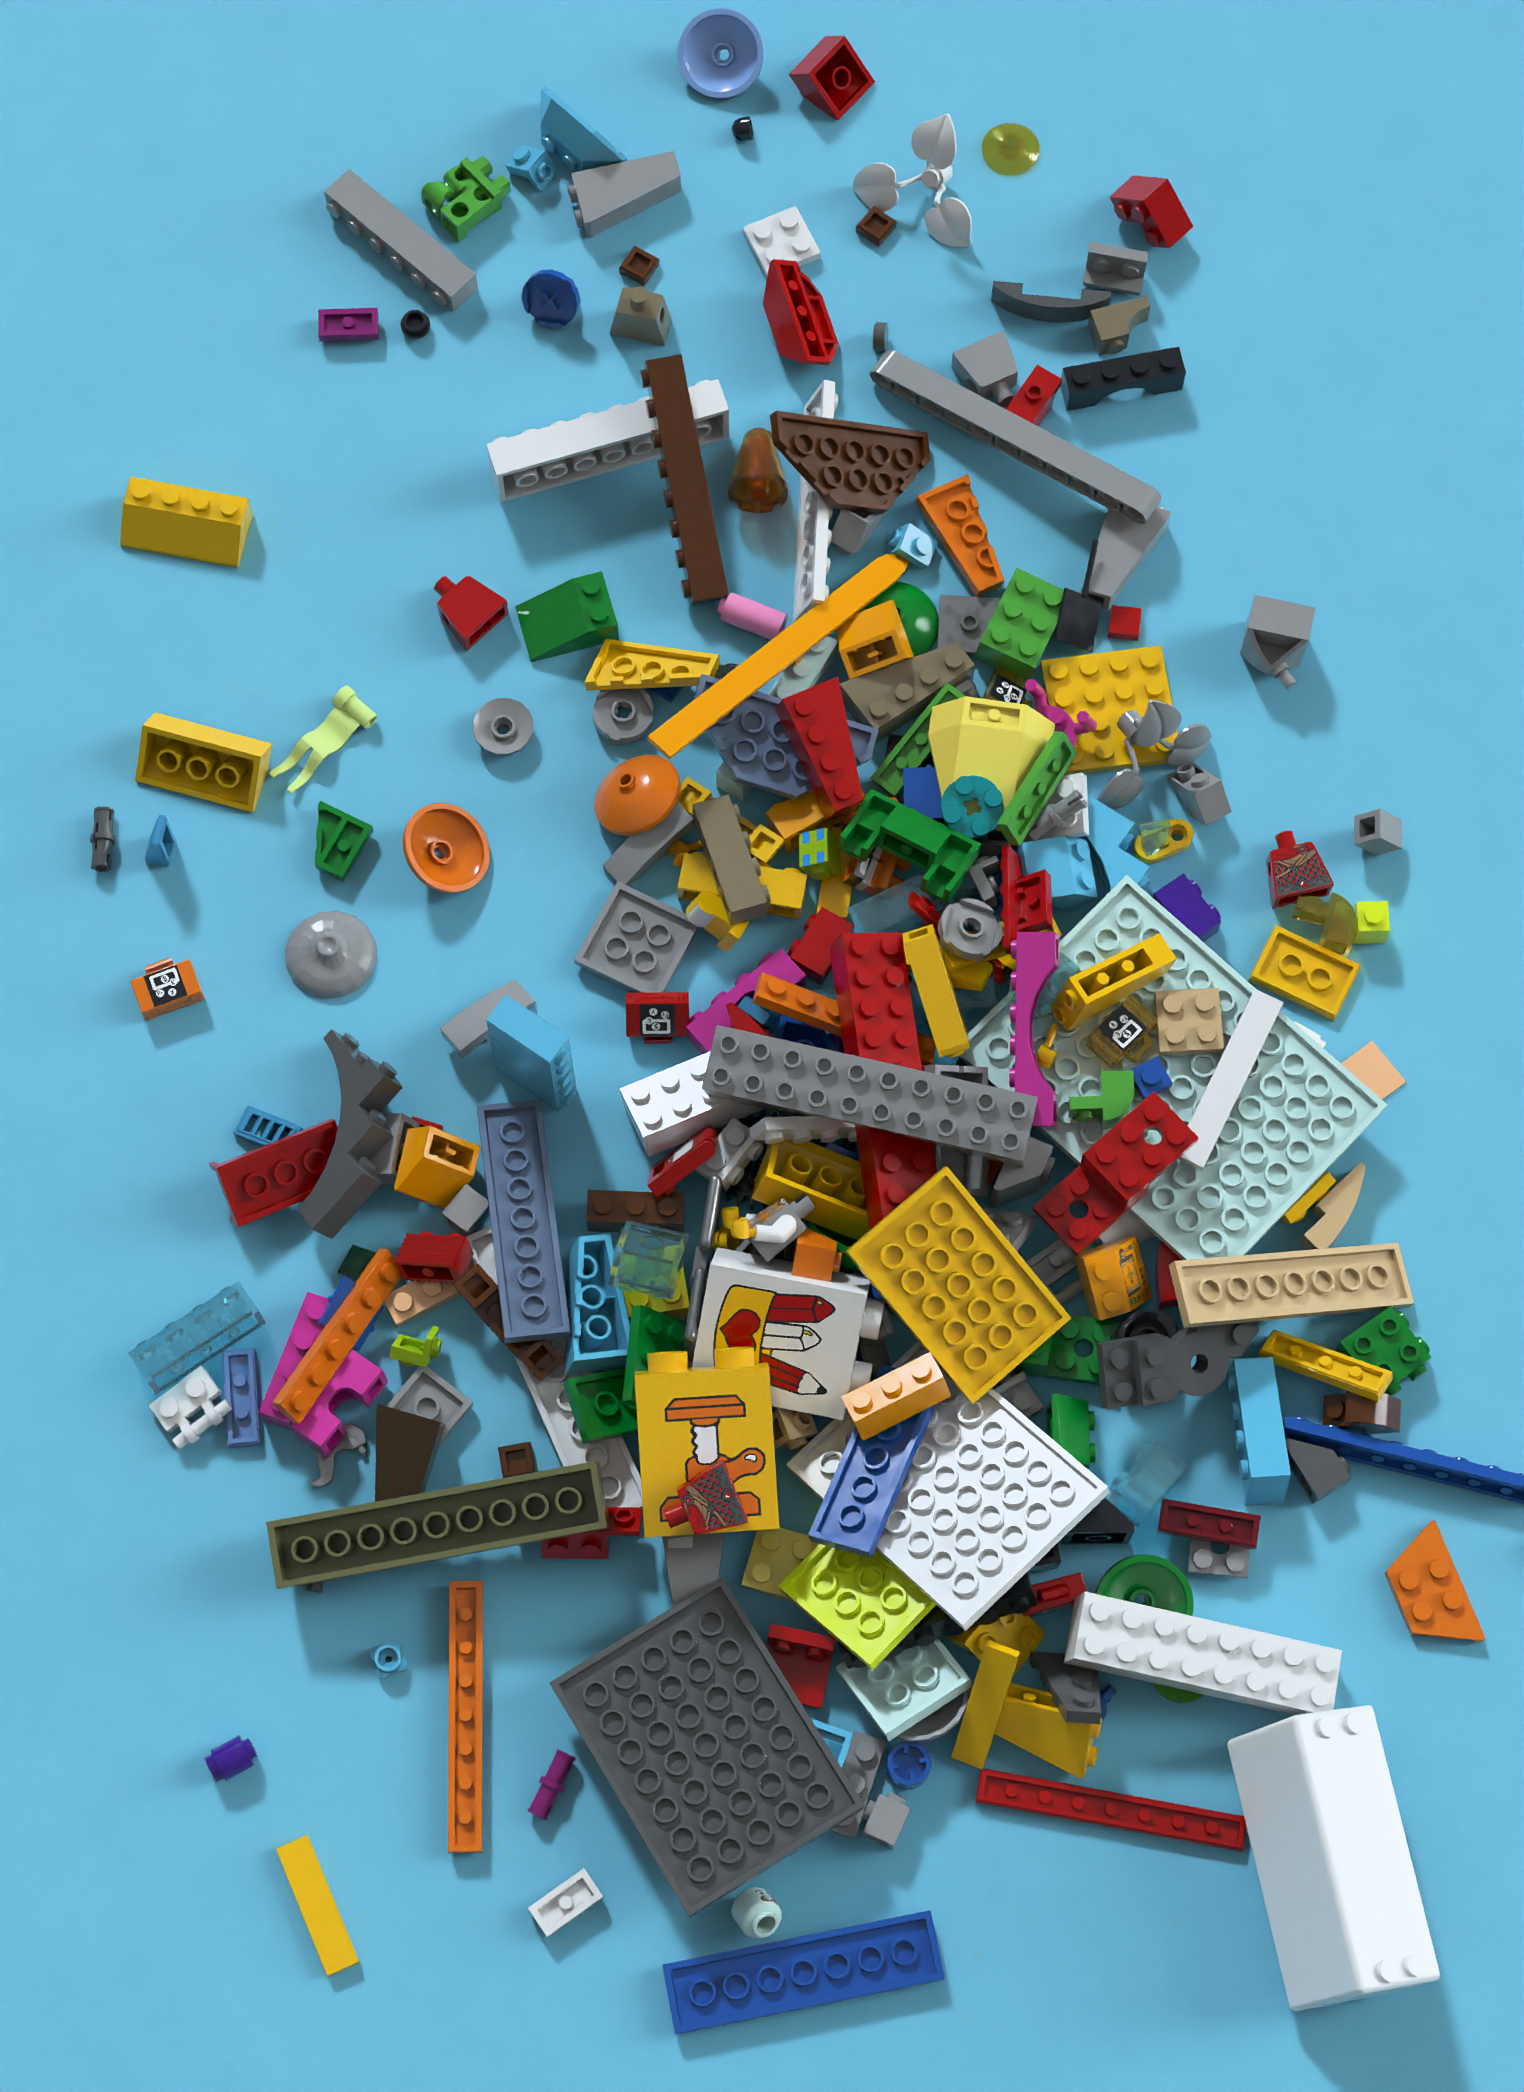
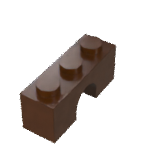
[586,1190,685,1235]

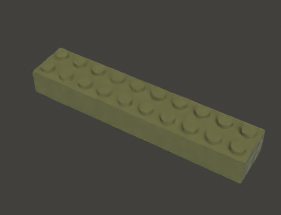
[266,1461,611,1589]

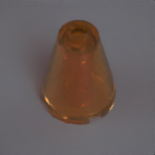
[728,428,788,513]

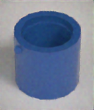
[884,1741,932,1790]

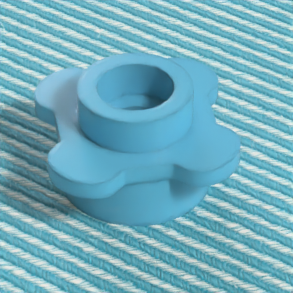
[370,1640,408,1679]

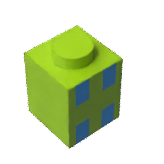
[799,827,841,880]

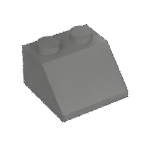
[989,1137,1056,1208]

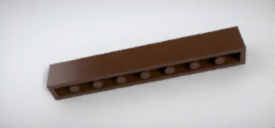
[639,354,729,605]

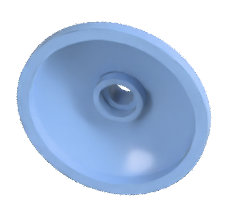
[678,8,764,98]

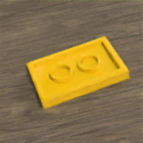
[1248,925,1361,1021]

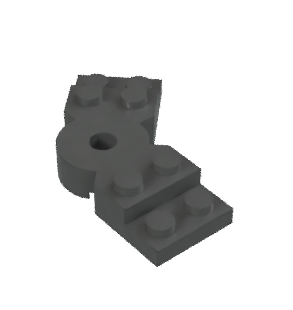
[1096,1321,1259,1409]

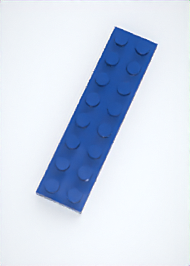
[662,1910,945,2035]

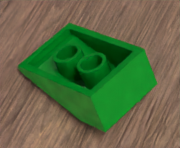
[515,571,619,662]

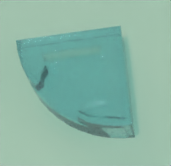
[1138,818,1170,857]

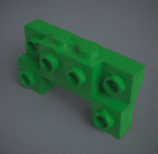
[837,789,981,904]

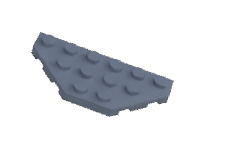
[693,674,879,800]

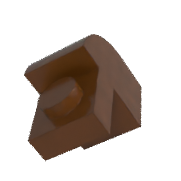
[1323,1391,1401,1434]

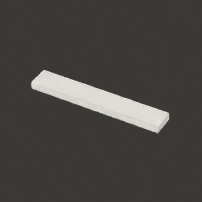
[1179,989,1284,1171]

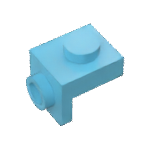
[505,145,558,191]
[885,523,938,569]

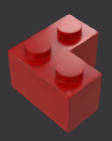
[1109,175,1194,249]

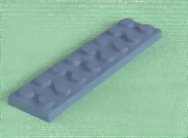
[477,1100,570,1343]

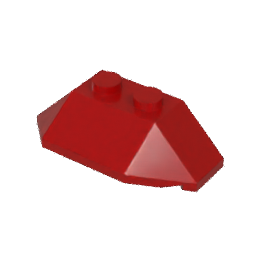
[763,259,839,365]

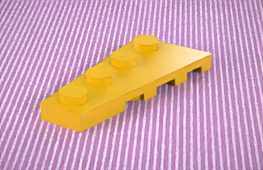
[584,639,721,691]

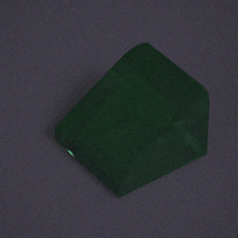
[337,1245,376,1282]

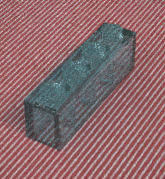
[847,871,980,934]
[128,1281,266,1395]

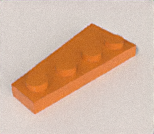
[915,474,1004,597]

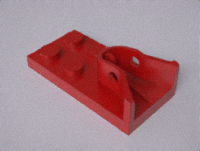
[209,1118,338,1227]

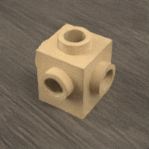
[772,1407,818,1451]

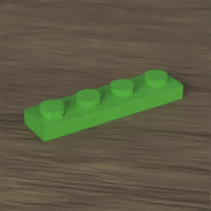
[870,682,965,797]
[997,731,1077,846]

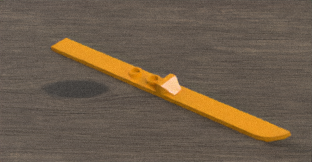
[647,554,909,760]

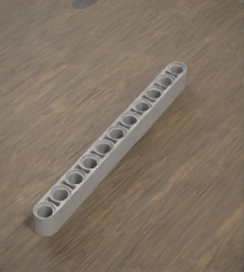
[869,349,1162,525]

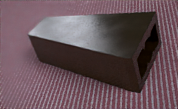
[375,1404,445,1502]

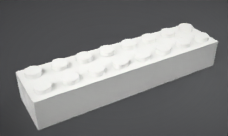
[486,379,729,503]
[1064,1592,1342,1715]

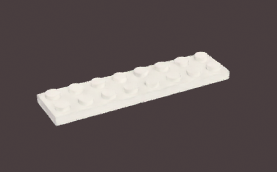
[793,380,838,623]

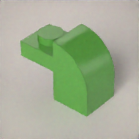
[1068,1070,1134,1130]

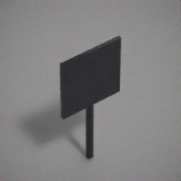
[1054,539,1102,652]

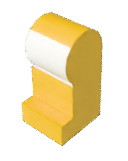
[686,891,749,953]

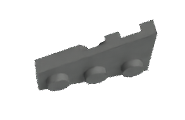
[1029,1651,1101,1724]

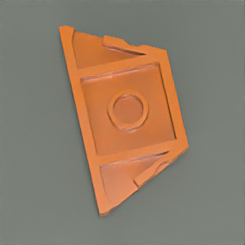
[1384,1520,1486,1643]

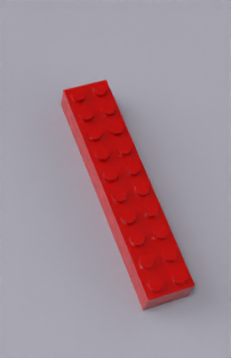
[829,932,937,1230]

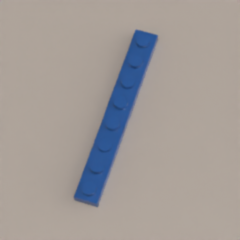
[1283,1416,1524,1504]

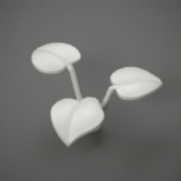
[853,113,972,247]

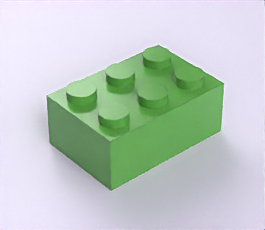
[974,568,1064,682]

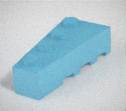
[1226,1357,1291,1506]

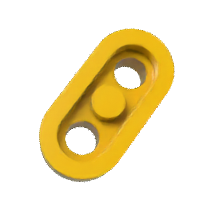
[1134,819,1194,864]

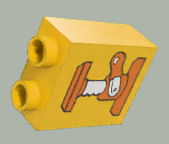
[634,1347,779,1538]

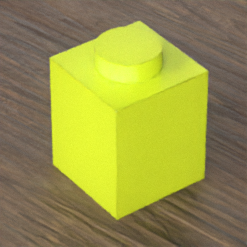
[1351,901,1390,944]

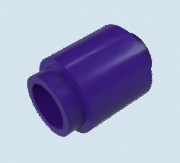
[204,1735,258,1782]

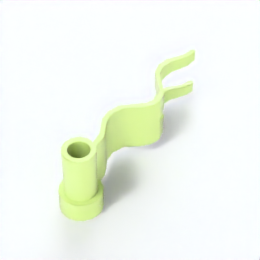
[269,685,378,794]

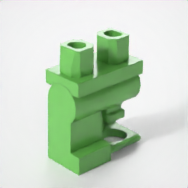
[421,156,510,243]

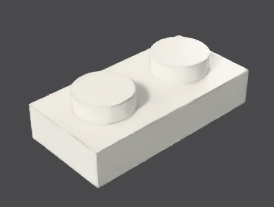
[528,1868,604,1938]

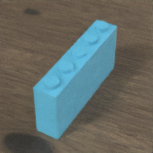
[486,994,577,1112]

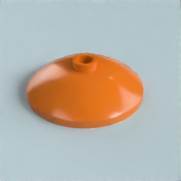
[594,755,681,836]
[402,803,490,894]

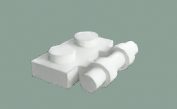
[149,1366,233,1449]

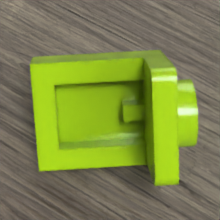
[389,1326,442,1368]

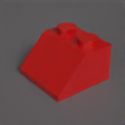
[789,36,875,120]

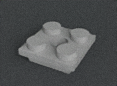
[1188,1539,1250,1578]

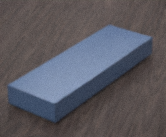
[222,1347,261,1448]

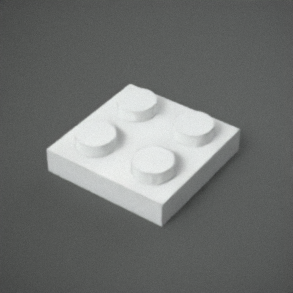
[743,206,821,279]

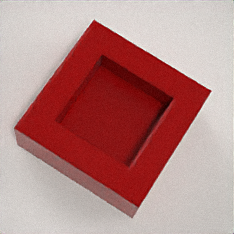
[1108,605,1142,641]

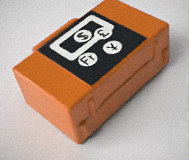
[130,957,205,1021]

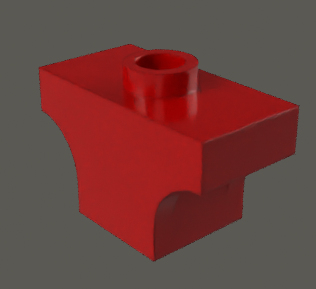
[1006,365,1062,426]

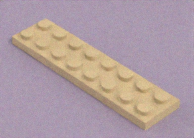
[1169,1243,1414,1328]

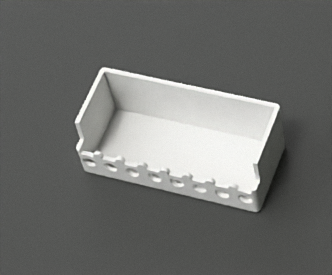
[1227,1705,1440,2012]

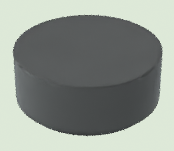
[873,322,888,353]

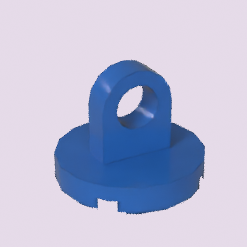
[521,269,581,328]

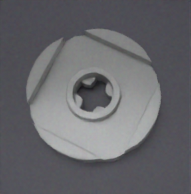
[592,688,654,745]
[938,898,1003,962]

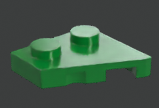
[315,801,374,882]

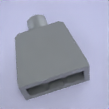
[951,331,1018,407]

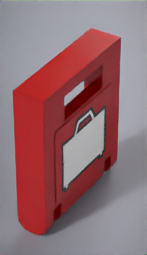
[647,1125,718,1198]

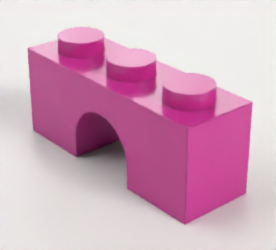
[290,1350,388,1458]

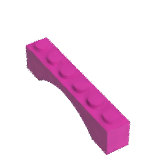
[1009,932,1059,1127]

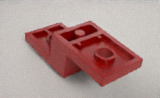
[1032,1092,1199,1257]

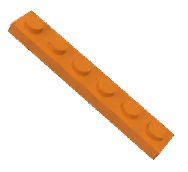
[753,972,936,1066]
[272,1248,401,1424]

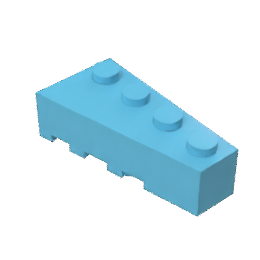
[565,1233,630,1375]

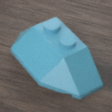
[540,86,627,172]

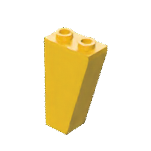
[902,924,970,1058]
[1050,933,1177,1032]
[995,1683,1102,1778]

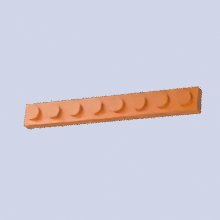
[448,1581,483,1853]

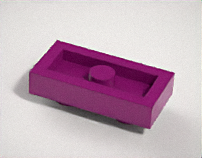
[318,308,379,342]

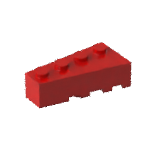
[776,677,863,821]

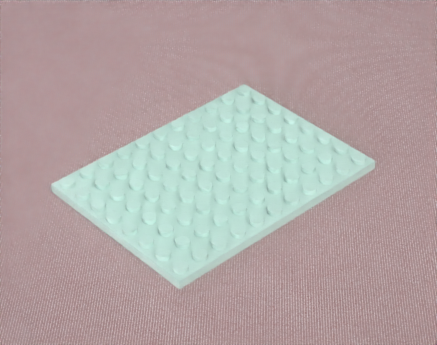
[959,875,1387,1260]

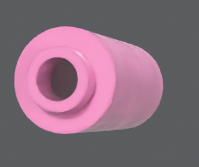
[717,592,788,640]

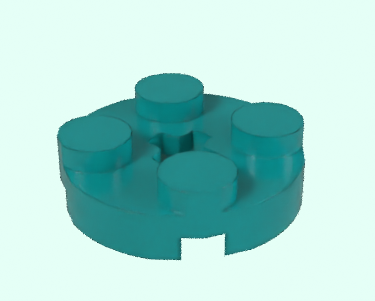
[941,775,1004,839]

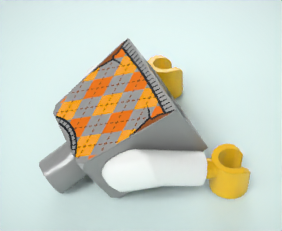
[721,1193,816,1262]

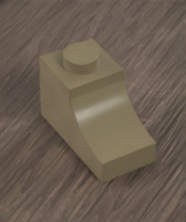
[1088,296,1151,355]

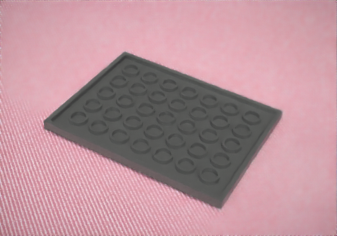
[550,1577,865,1918]

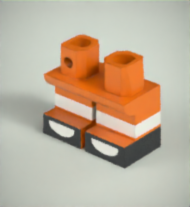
[842,846,911,897]

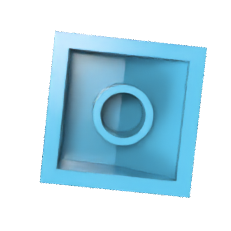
[1018,836,1098,911]

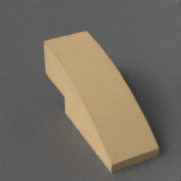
[1299,1162,1366,1250]

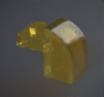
[1292,892,1357,956]

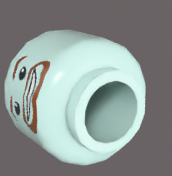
[732,1887,782,1939]

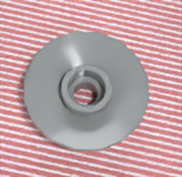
[473,698,534,755]

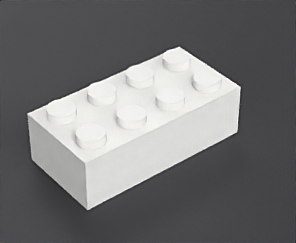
[620,1051,764,1157]

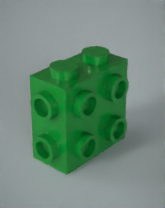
[1335,1306,1432,1396]

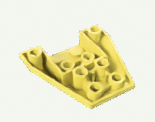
[928,696,1055,831]

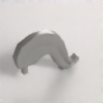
[311,1424,367,1488]

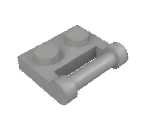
[1026,1239,1087,1307]

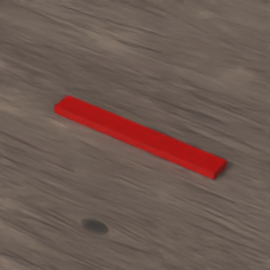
[975,1768,1246,1852]

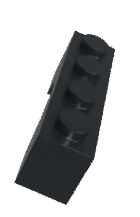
[1060,347,1186,411]

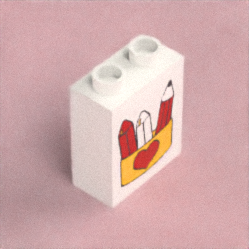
[692,1247,885,1420]

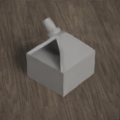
[1240,595,1315,689]

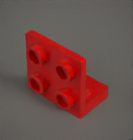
[766,1623,836,1709]

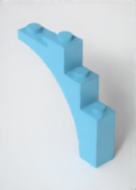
[1077,794,1150,894]

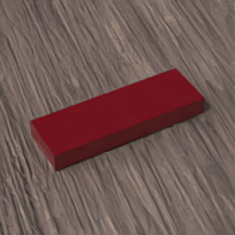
[1157,1498,1261,1550]

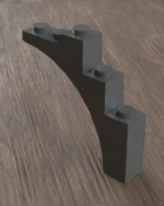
[298,1029,403,1239]

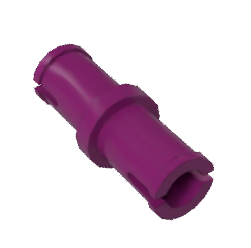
[527,1749,576,1820]

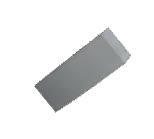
[603,802,694,886]
[440,980,536,1058]

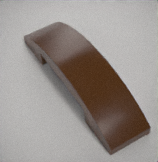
[453,1263,565,1382]

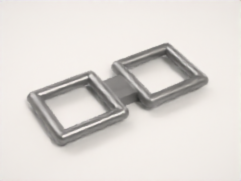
[684,1175,722,1361]

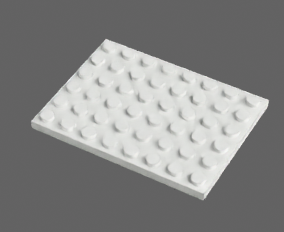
[786,1341,1110,1631]

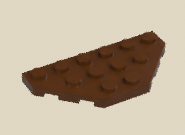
[770,411,931,514]

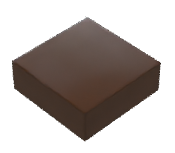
[856,206,897,247]
[619,246,660,286]
[498,1442,535,1478]

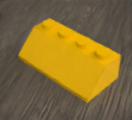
[120,476,253,568]
[135,712,272,812]
[751,1140,870,1240]

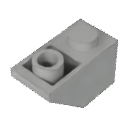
[1167,762,1232,826]

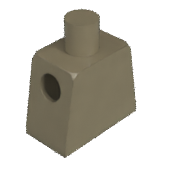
[610,287,672,346]

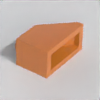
[791,1229,842,1282]

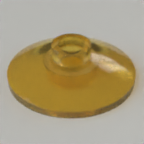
[982,123,1040,175]

